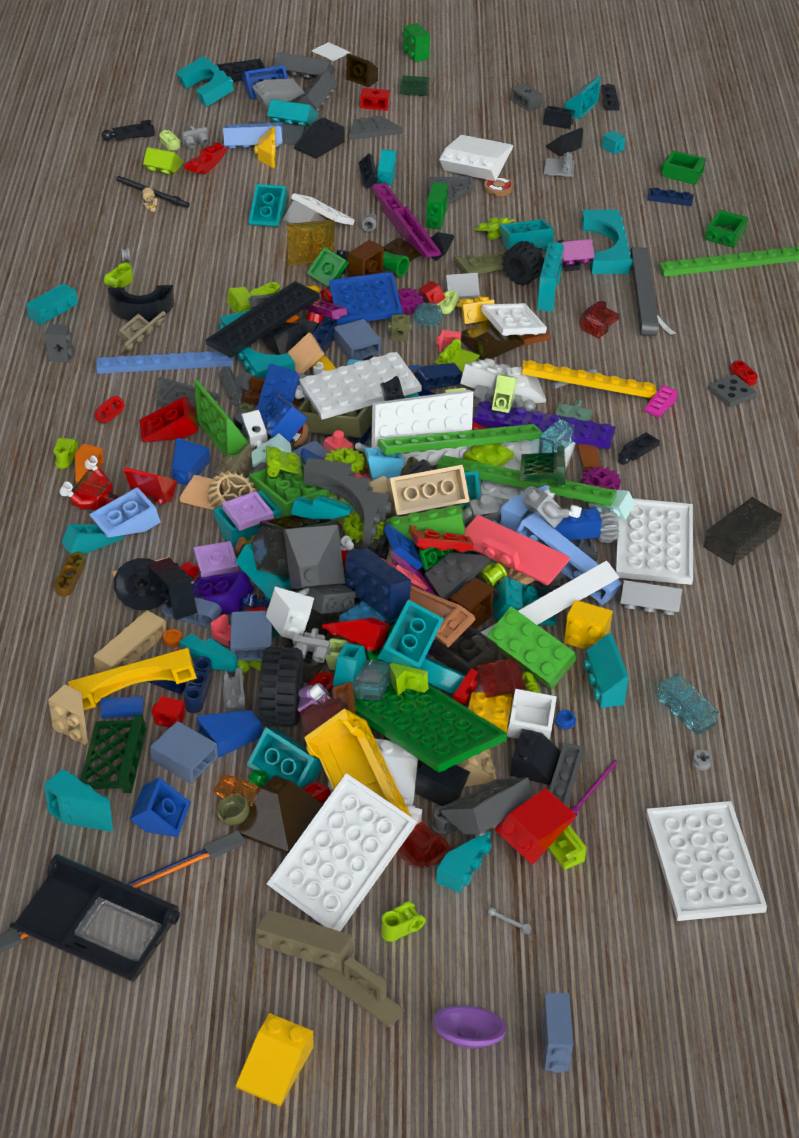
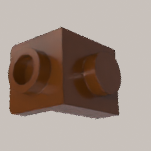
[244,377,265,404]

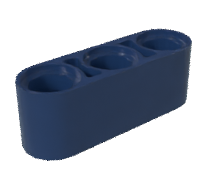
[313,317,337,355]
[415,363,463,389]
[184,656,212,713]

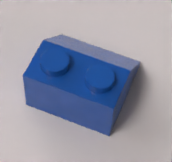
[130,777,191,837]

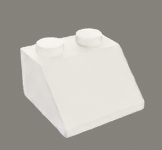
[506,367,546,403]
[266,587,314,640]

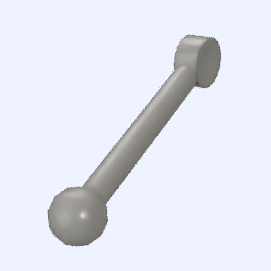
[487,907,531,934]

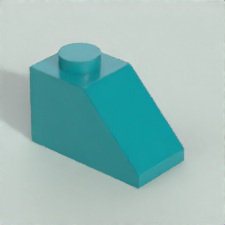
[377,149,397,186]

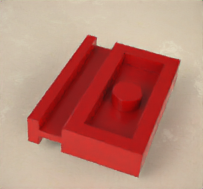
[452,668,479,706]

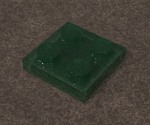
[400,75,430,96]

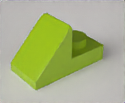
[389,663,429,695]

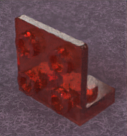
[476,658,526,698]

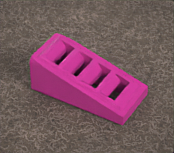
[644,385,678,418]

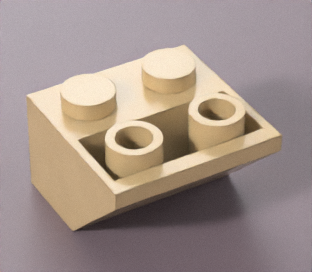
[48,684,88,745]
[456,749,497,786]

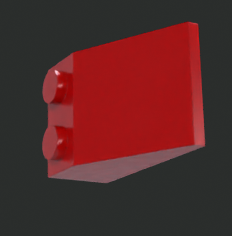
[139,396,199,442]
[123,467,177,504]
[495,788,577,865]

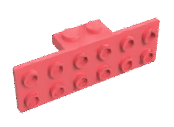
[462,515,570,585]

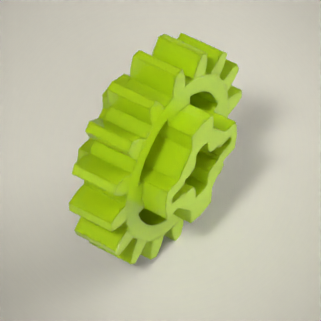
[325,447,365,474]
[343,510,384,543]

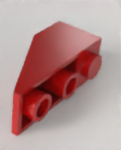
[322,617,390,651]

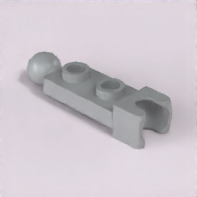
[473,385,536,411]

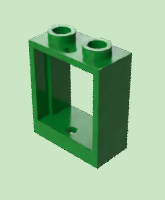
[661,150,706,185]
[426,182,448,230]
[705,209,749,248]

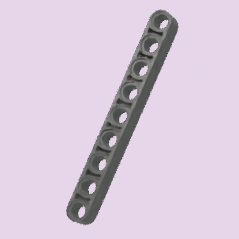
[630,247,658,335]

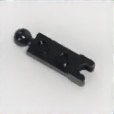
[101,120,155,141]

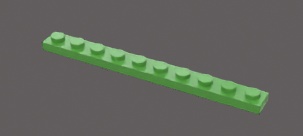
[659,246,799,277]
[377,424,543,455]
[437,455,617,506]

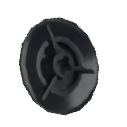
[114,558,167,610]

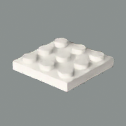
[481,303,547,336]

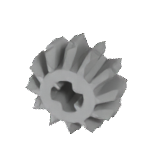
[597,511,620,543]

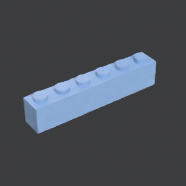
[516,513,622,605]

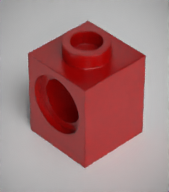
[152,696,186,728]

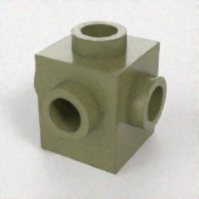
[388,314,412,341]

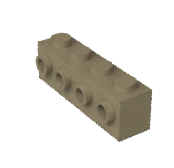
[256,910,354,971]

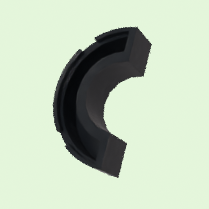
[108,285,174,322]

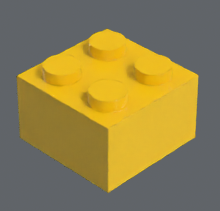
[564,600,613,650]

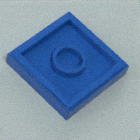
[384,524,423,570]

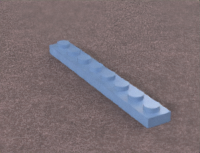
[97,351,233,374]

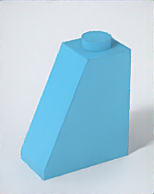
[364,447,404,481]

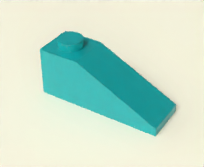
[61,524,125,554]

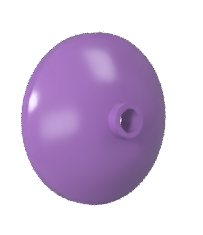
[433,1006,506,1049]

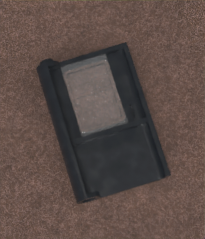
[9,854,180,982]

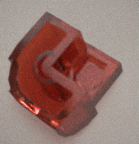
[579,301,619,339]
[397,821,454,869]

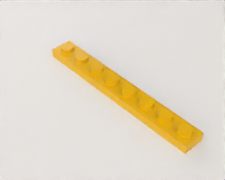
[521,360,657,398]

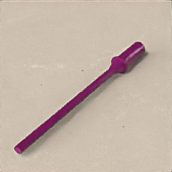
[569,760,618,815]

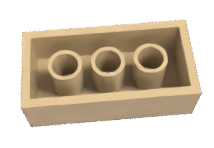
[386,465,470,516]

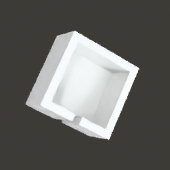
[507,689,556,739]

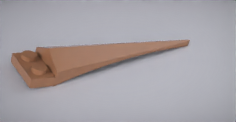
[410,585,476,648]

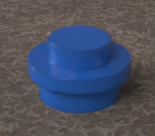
[555,710,576,729]

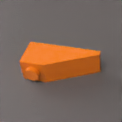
[74,444,104,485]

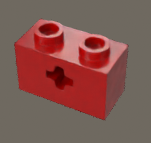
[360,88,390,111]

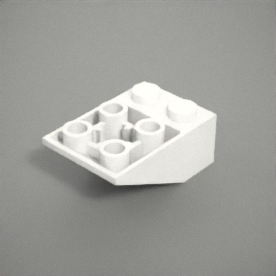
[460,358,510,390]

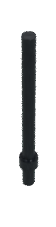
[116,176,190,208]

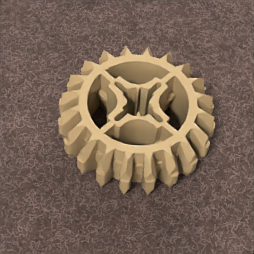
[207,470,257,508]

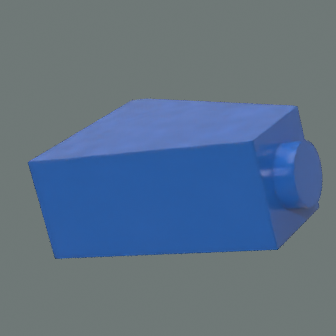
[172,438,210,486]
[197,710,263,758]

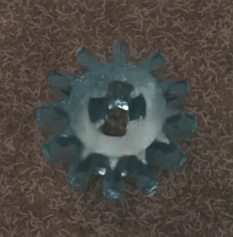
[415,302,443,327]

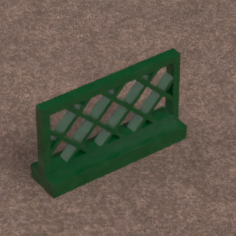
[520,446,565,485]
[80,715,147,793]

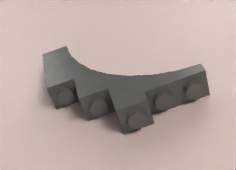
[304,458,392,545]

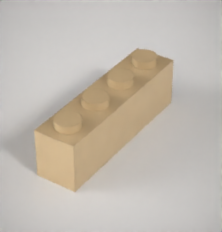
[93,610,166,673]

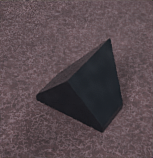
[431,232,455,261]

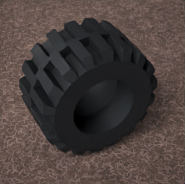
[502,241,544,285]

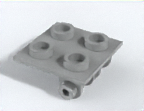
[544,152,575,177]

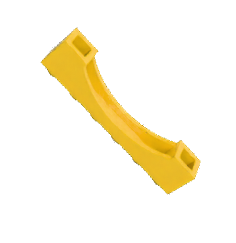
[68,648,197,710]

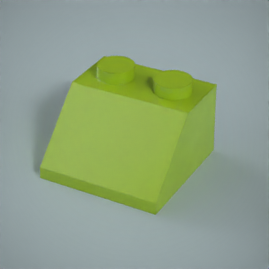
[143,147,184,175]

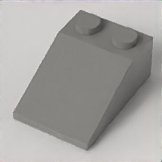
[252,79,304,112]

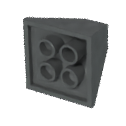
[284,525,345,589]

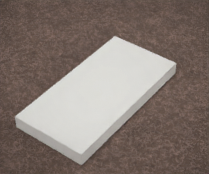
[291,193,355,225]

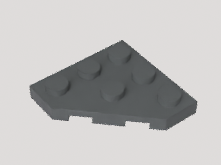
[428,177,473,204]

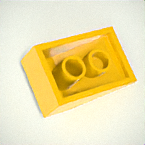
[236,1013,314,1107]

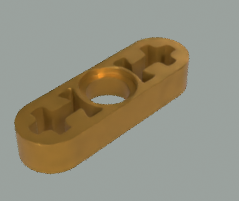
[54,552,86,596]

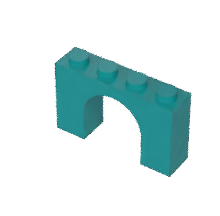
[176,56,234,107]
[537,242,565,312]

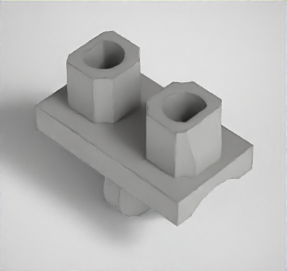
[181,125,208,149]
[293,628,331,663]

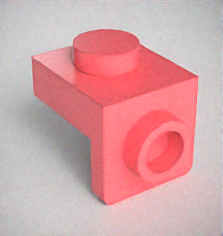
[436,330,461,352]
[211,614,231,647]

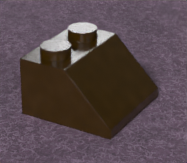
[346,53,378,87]

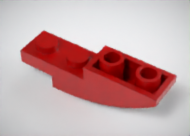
[184,142,227,174]

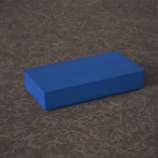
[101,696,143,718]

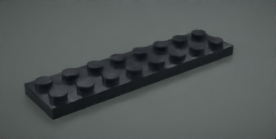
[206,281,320,358]

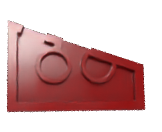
[408,525,474,552]

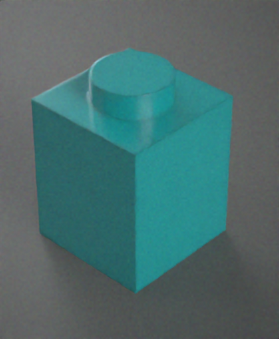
[602,130,626,155]

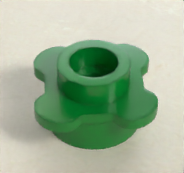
[247,770,269,788]

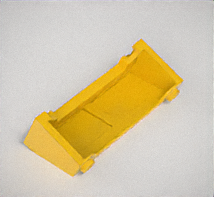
[304,709,412,817]

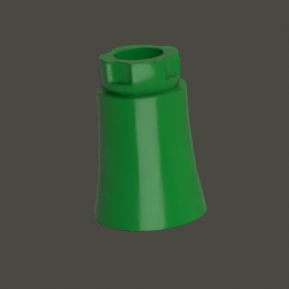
[383,251,410,277]

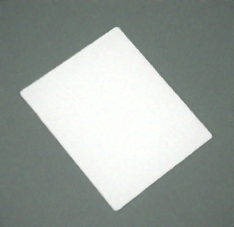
[311,42,350,61]

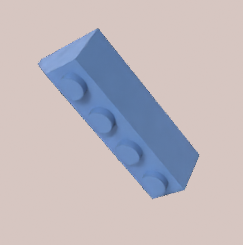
[223,122,283,148]

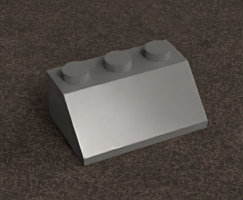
[620,580,682,616]

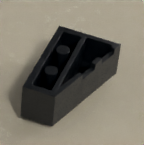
[147,557,198,620]

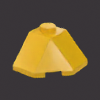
[255,127,276,168]

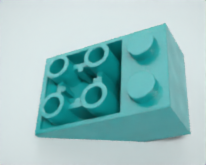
[493,576,557,626]
[43,769,113,832]

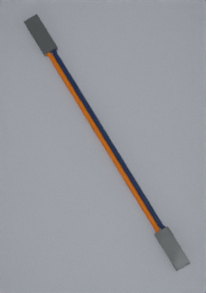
[0,831,245,953]

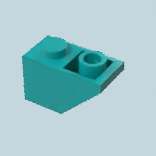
[333,643,367,688]

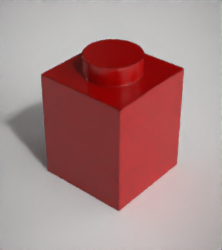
[418,281,446,307]

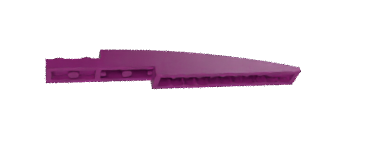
[372,183,441,258]

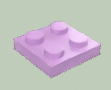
[222,491,273,531]
[193,541,239,577]

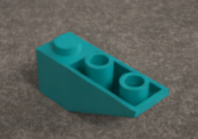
[436,831,492,893]

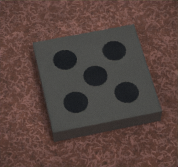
[708,375,757,408]

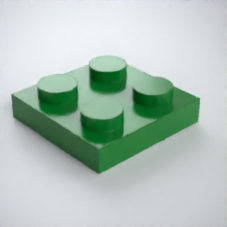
[307,247,349,288]

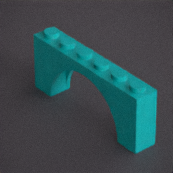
[581,209,633,274]
[218,310,295,378]

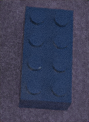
[344,548,411,621]

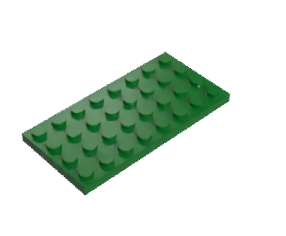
[354,675,507,773]

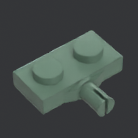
[555,399,593,421]

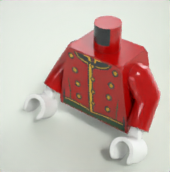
[60,456,118,511]

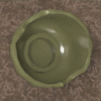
[217,793,250,826]

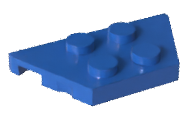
[256,364,300,412]

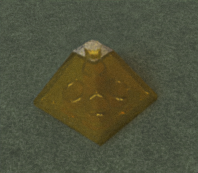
[287,219,335,266]

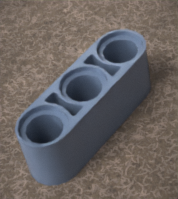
[162,597,222,628]

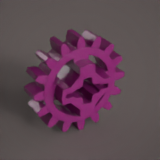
[397,288,423,315]
[581,466,621,490]

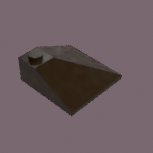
[461,320,525,360]
[260,515,339,533]
[239,775,323,854]

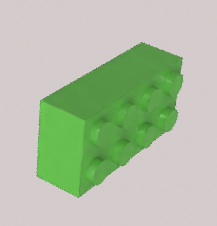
[486,606,576,691]

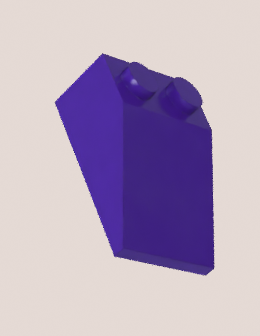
[193,571,254,615]

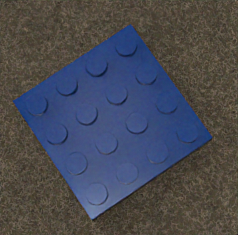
[329,272,403,325]

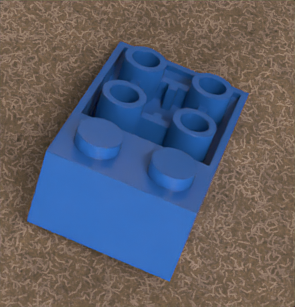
[260,392,308,442]

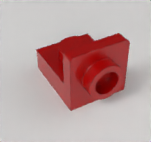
[302,781,331,805]

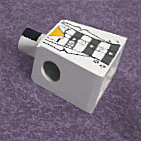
[241,410,267,450]

